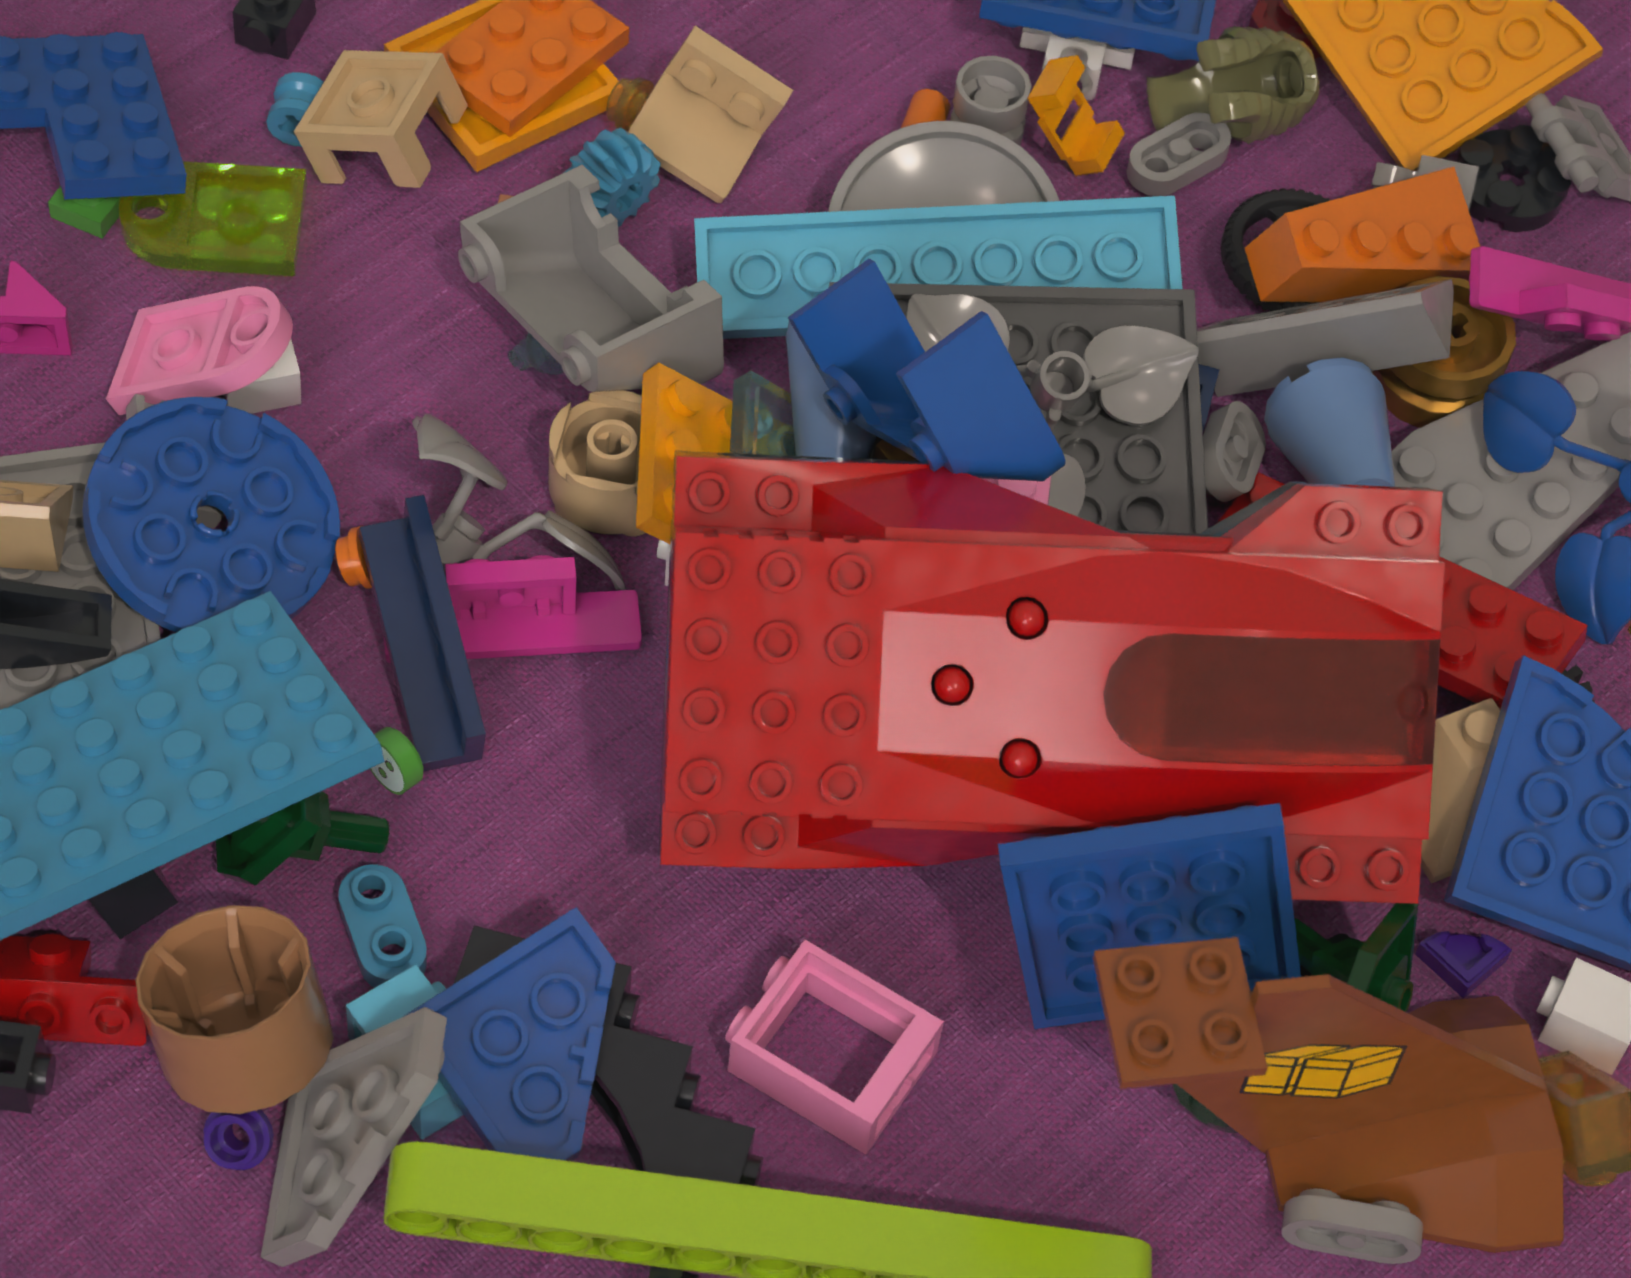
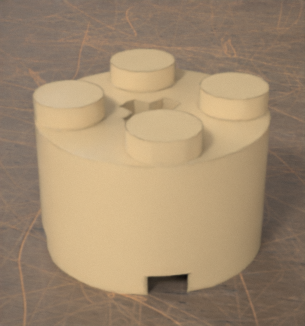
[548,390,645,537]

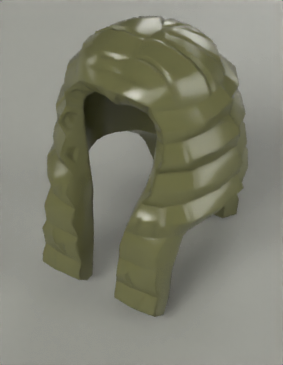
[1147,26,1319,144]

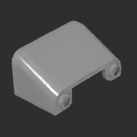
[458,165,724,392]

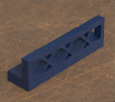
[359,495,486,772]

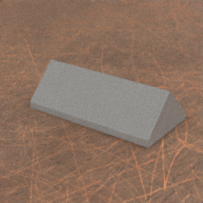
[1197,279,1454,397]

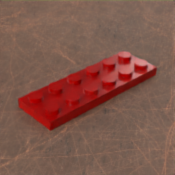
[1216,472,1588,710]

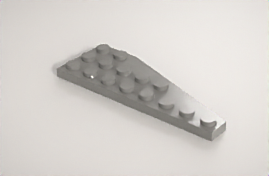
[1391,332,1631,590]

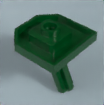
[216,791,389,886]
[1294,903,1418,1012]

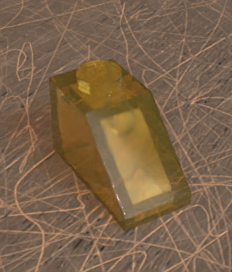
[1539,1051,1631,1186]

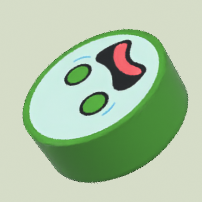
[370,727,424,795]

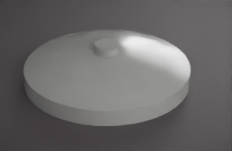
[828,121,1059,212]

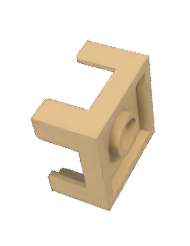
[294,50,468,188]

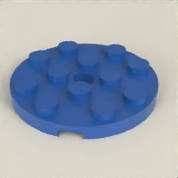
[82,397,340,632]

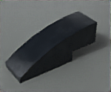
[0,579,112,669]

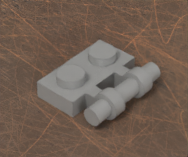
[1526,93,1631,202]

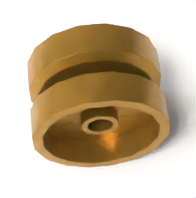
[1372,276,1516,428]

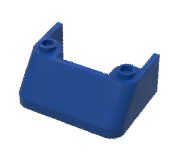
[788,259,1066,482]

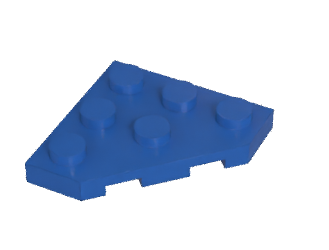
[403,907,616,1162]

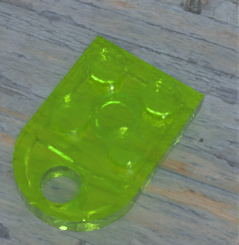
[119,161,307,276]

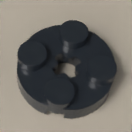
[1456,125,1571,232]

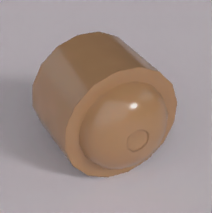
[136,905,334,1114]

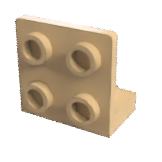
[628,26,793,203]

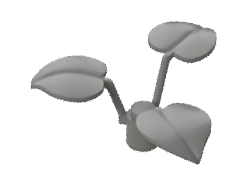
[906,294,1199,516]
[412,413,626,590]

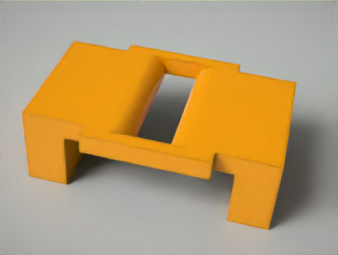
[1027,55,1125,176]

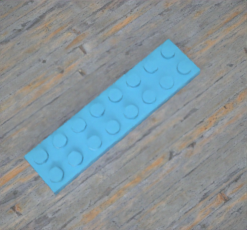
[694,196,1183,339]

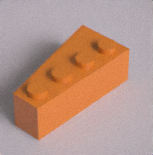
[1245,166,1480,302]

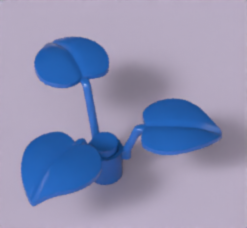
[1483,371,1631,645]

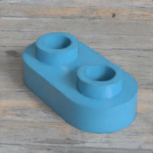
[338,864,427,988]

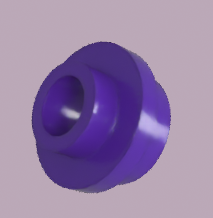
[204,1109,274,1170]

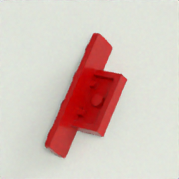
[0,934,149,1046]

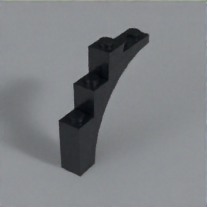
[454,926,764,1278]

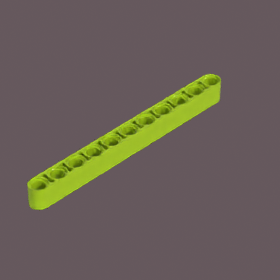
[383,1142,1152,1278]

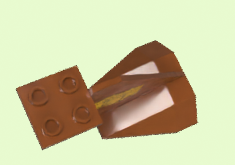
[1093,937,1564,1253]

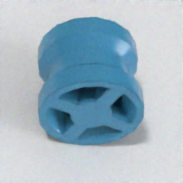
[266,72,324,147]

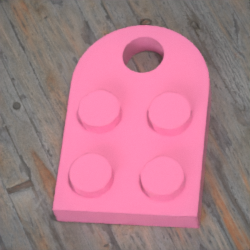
[106,286,293,415]

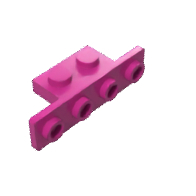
[1469,246,1631,341]
[384,555,642,663]

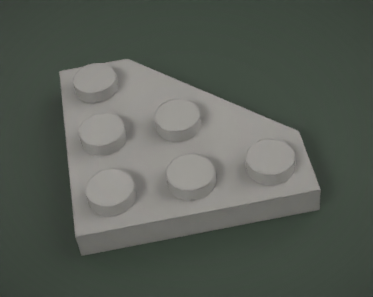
[260,1007,447,1267]

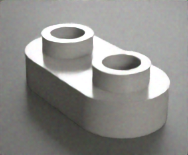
[1127,113,1231,196]
[1203,401,1266,502]
[1281,1189,1423,1264]

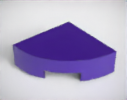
[1415,931,1512,999]

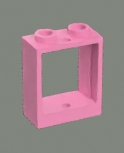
[725,940,944,1155]

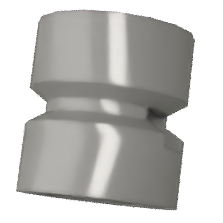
[950,56,1031,146]

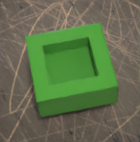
[48,186,133,239]

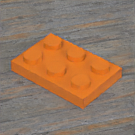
[434,0,630,137]

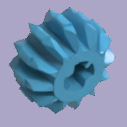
[563,127,661,227]

